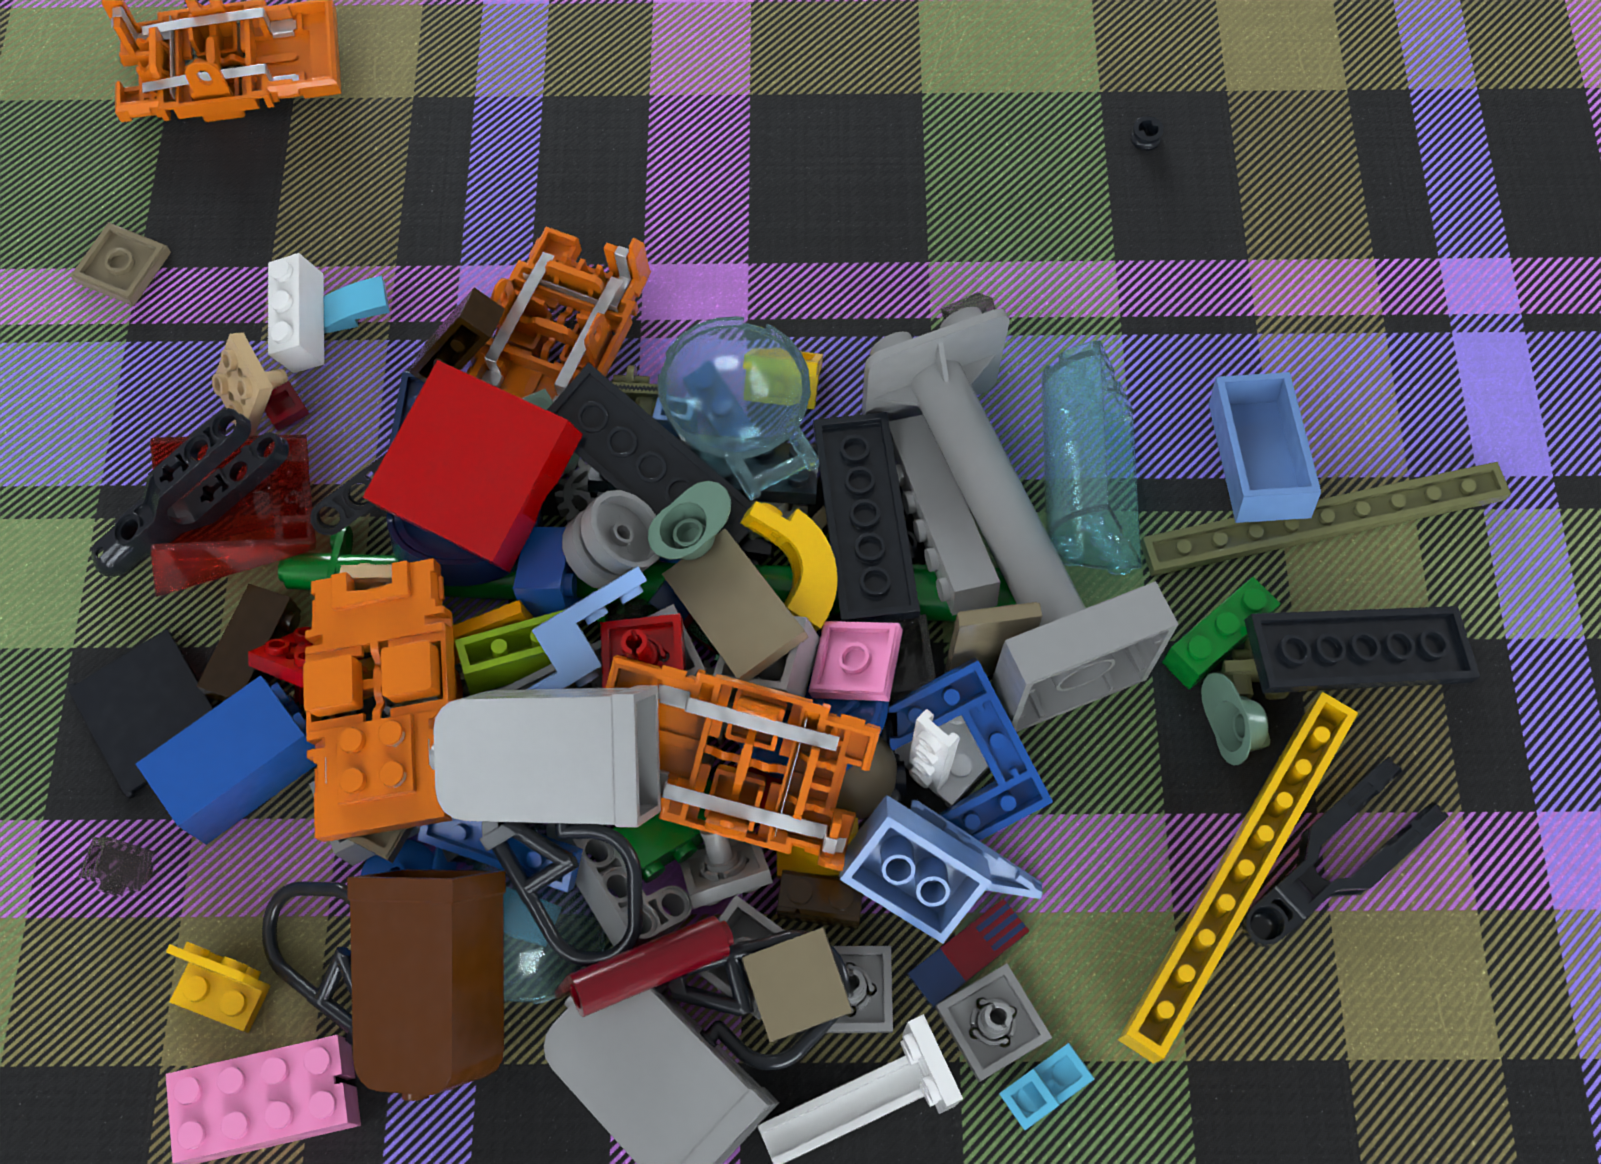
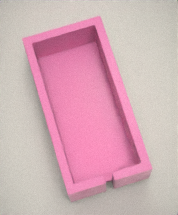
[166,1035,361,1164]

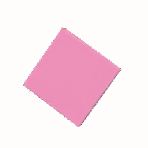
[808,621,903,702]

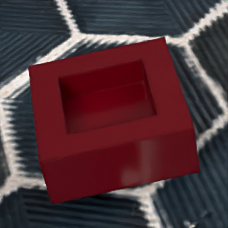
[264,381,310,432]

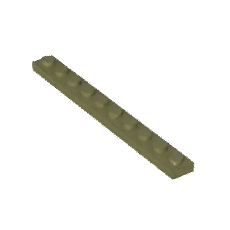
[1140,462,1511,576]

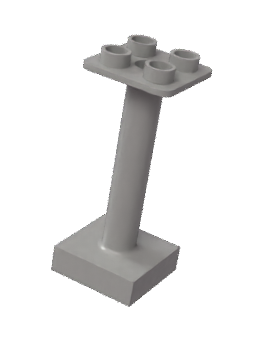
[862,307,1179,732]

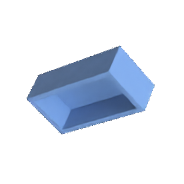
[1209,372,1321,523]

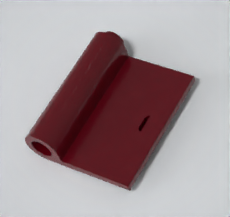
[554,916,734,1017]

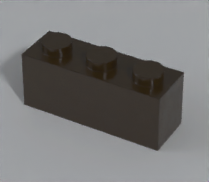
[409,287,505,383]
[196,584,301,703]

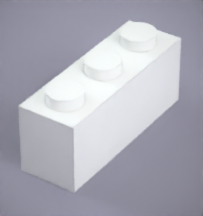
[268,253,324,373]

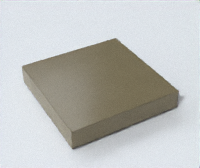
[71,222,171,306]
[742,927,853,1042]

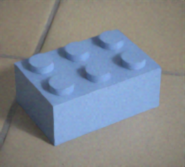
[840,795,992,944]

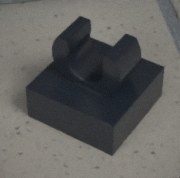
[738,536,775,565]

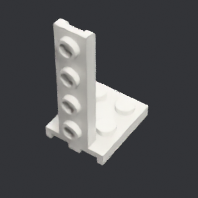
[895,709,989,807]
[758,1014,963,1164]

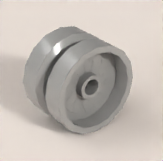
[562,490,660,589]

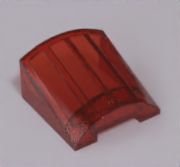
[150,434,316,597]

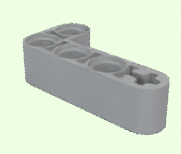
[546,823,692,947]

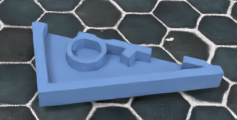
[910,800,1043,899]

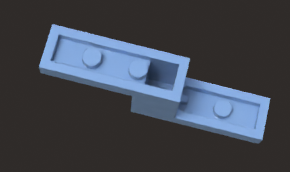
[526,566,647,690]

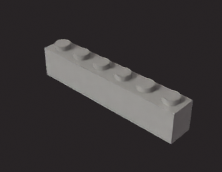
[889,415,1000,616]

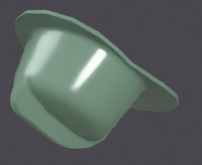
[648,481,731,560]
[1201,672,1270,766]

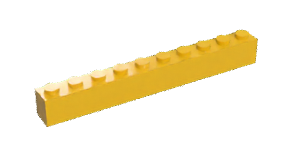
[1117,692,1358,1064]

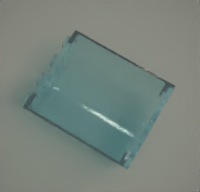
[1041,340,1142,575]

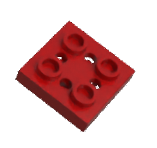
[600,613,686,688]
[248,627,363,705]

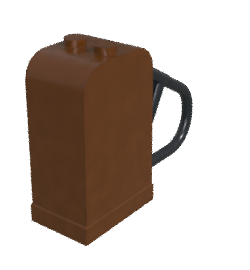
[262,869,506,1101]

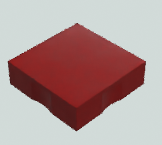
[363,360,583,572]

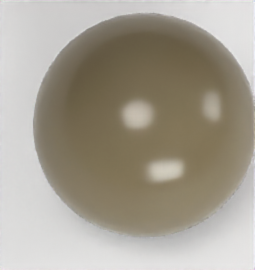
[836,736,897,820]

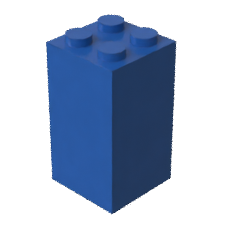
[136,676,317,845]

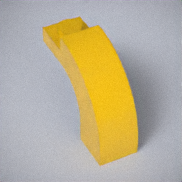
[740,501,838,632]

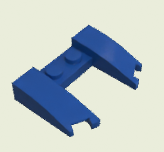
[888,657,1053,841]

